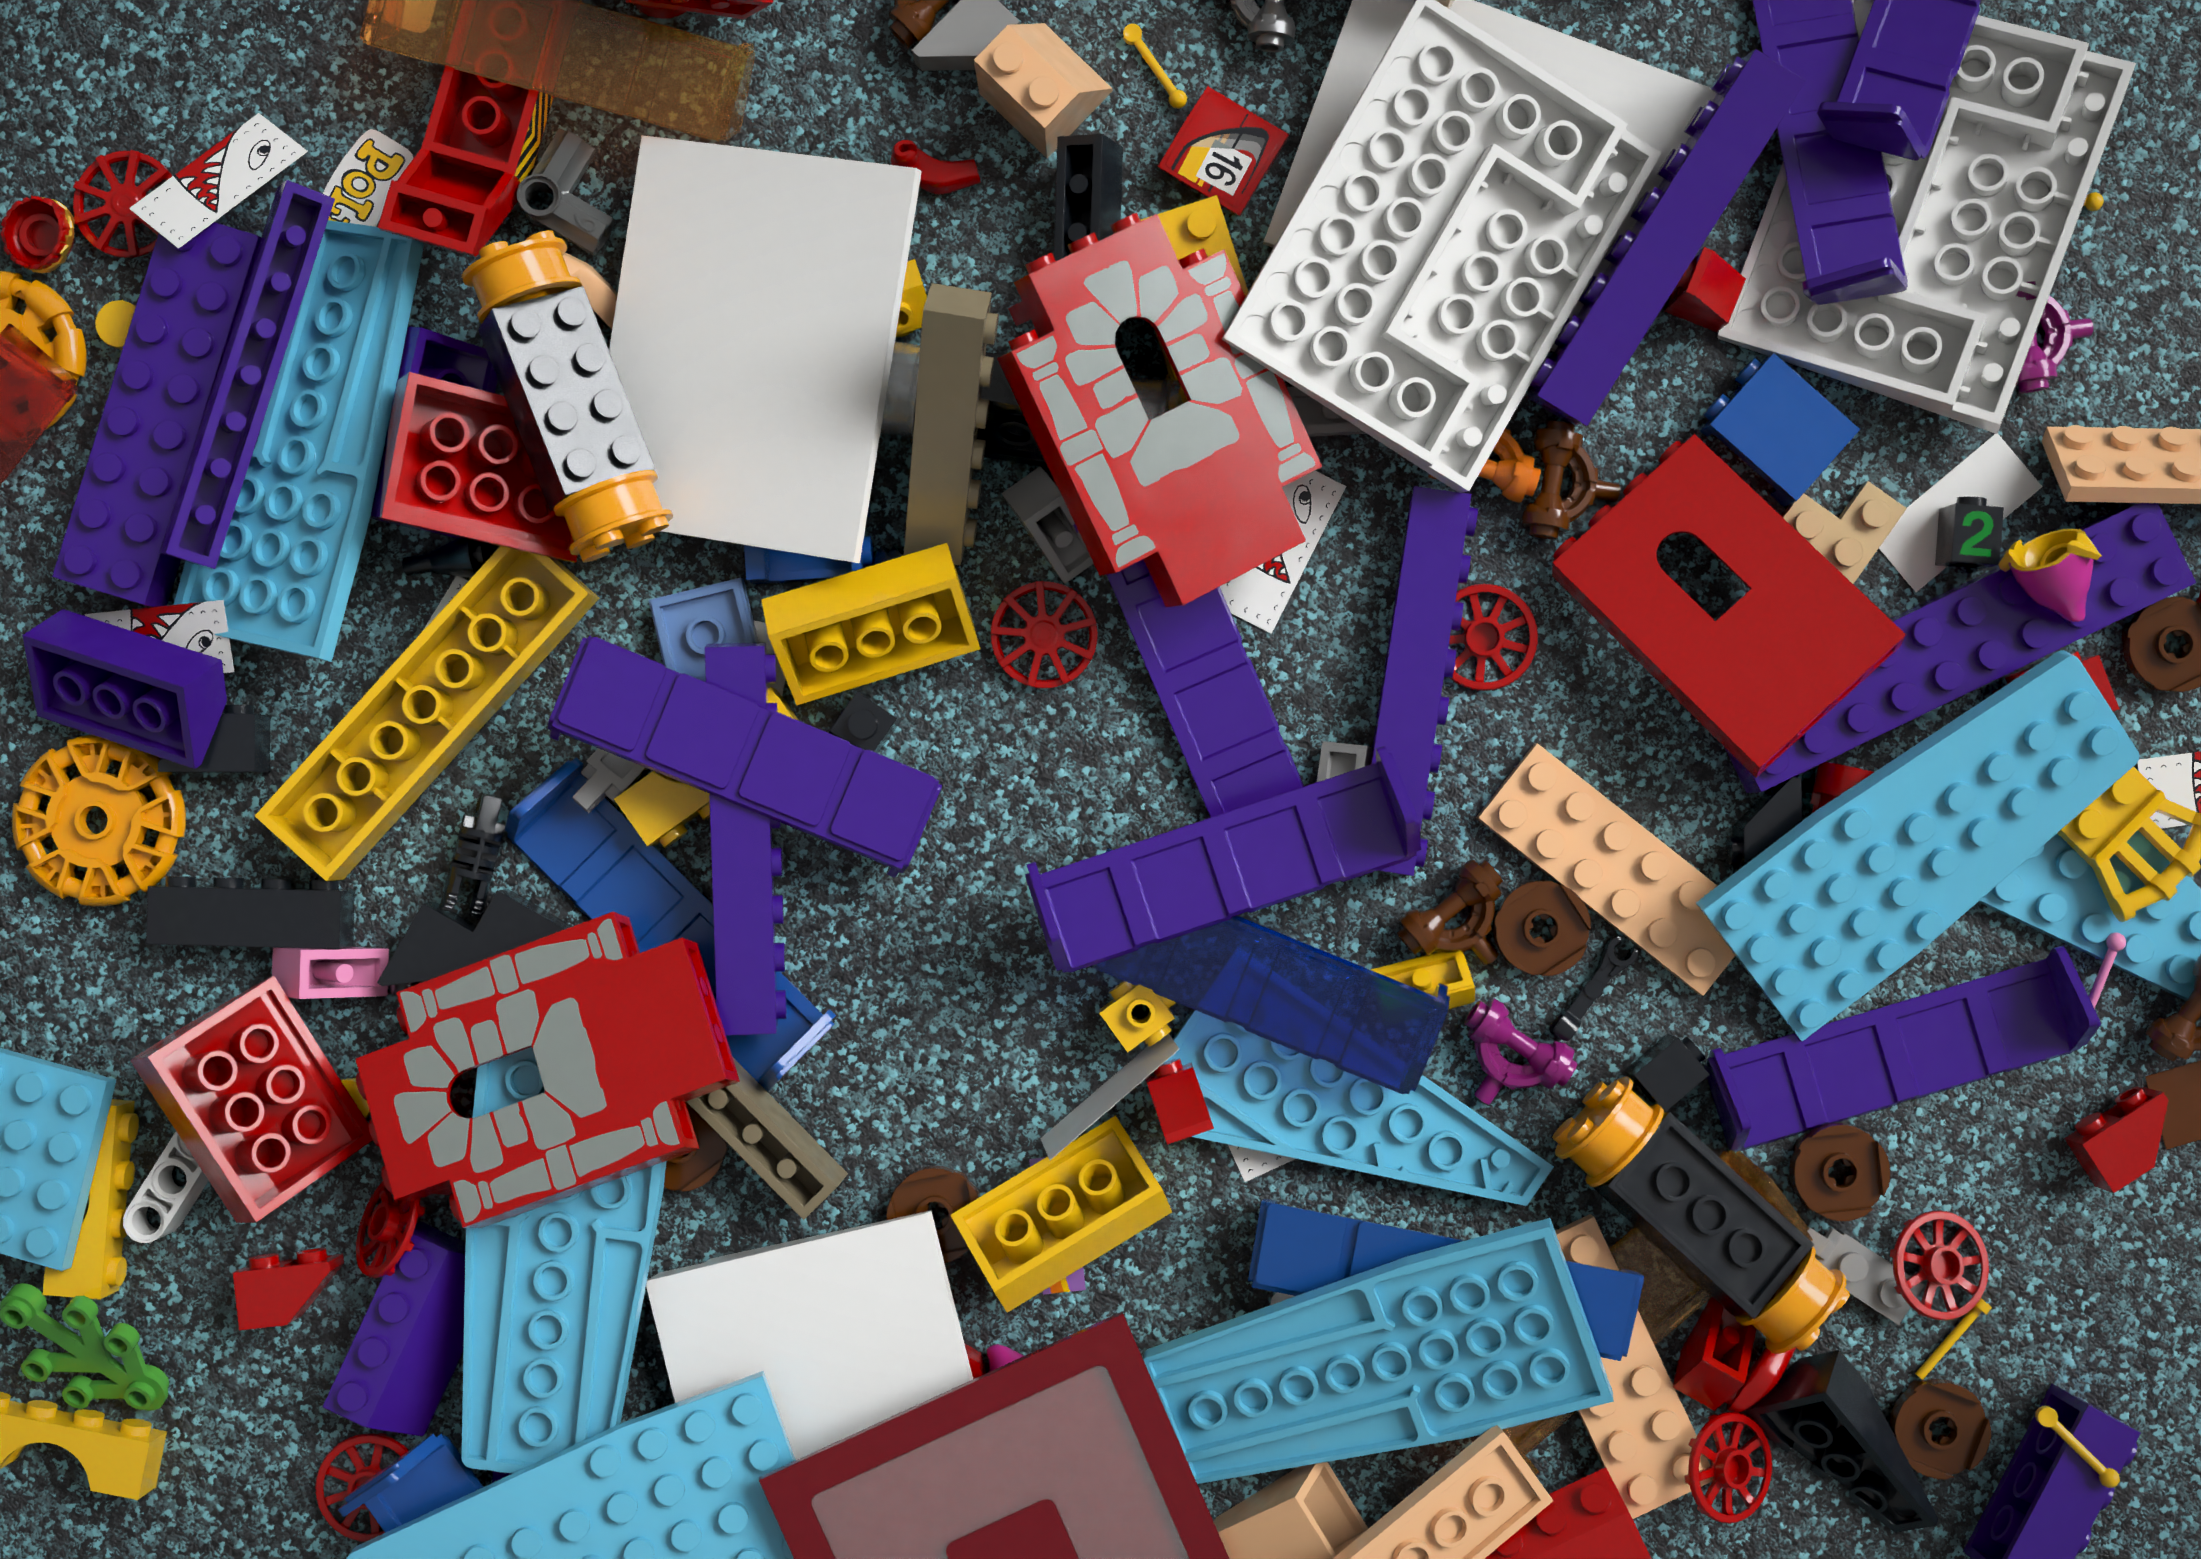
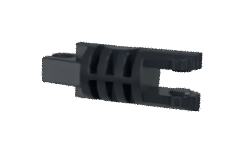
[439,793,506,919]

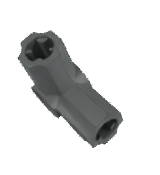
[517,128,615,257]

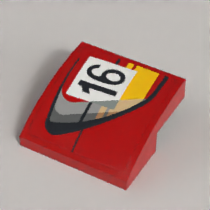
[1158,86,1289,217]

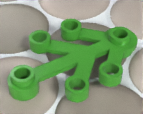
[0,1283,169,1411]

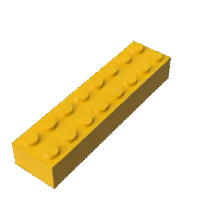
[255,546,600,881]

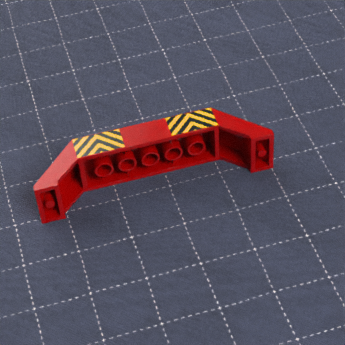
[378,0,582,257]

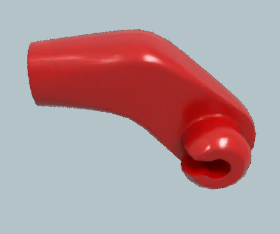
[891,139,981,195]
[1725,1347,1796,1413]

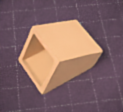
[974,23,1113,159]
[1214,1462,1368,1559]

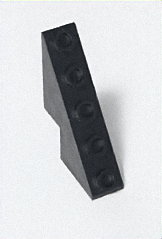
[377,889,573,994]

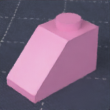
[272,947,389,999]

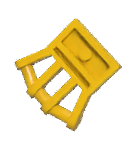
[2057,766,2201,922]

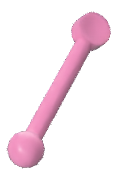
[2089,933,2126,1009]

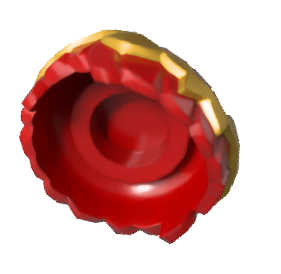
[0,195,75,273]

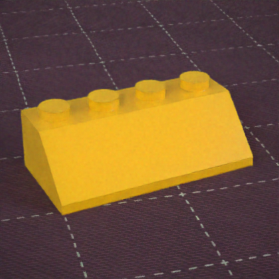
[950,1115,1172,1313]

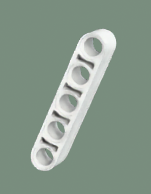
[123,1132,209,1243]

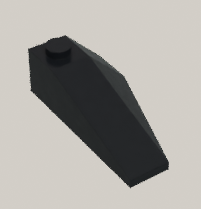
[1746,1350,1938,1533]

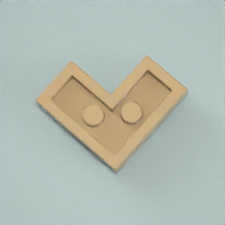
[1782,481,1907,584]

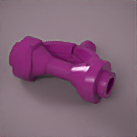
[2016,281,2093,394]
[1464,997,1577,1105]

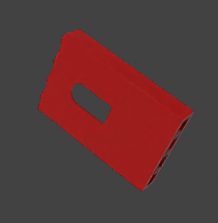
[1552,434,1906,778]

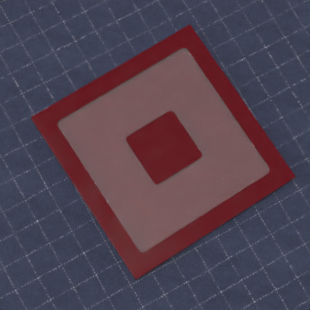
[759,1312,1230,1559]

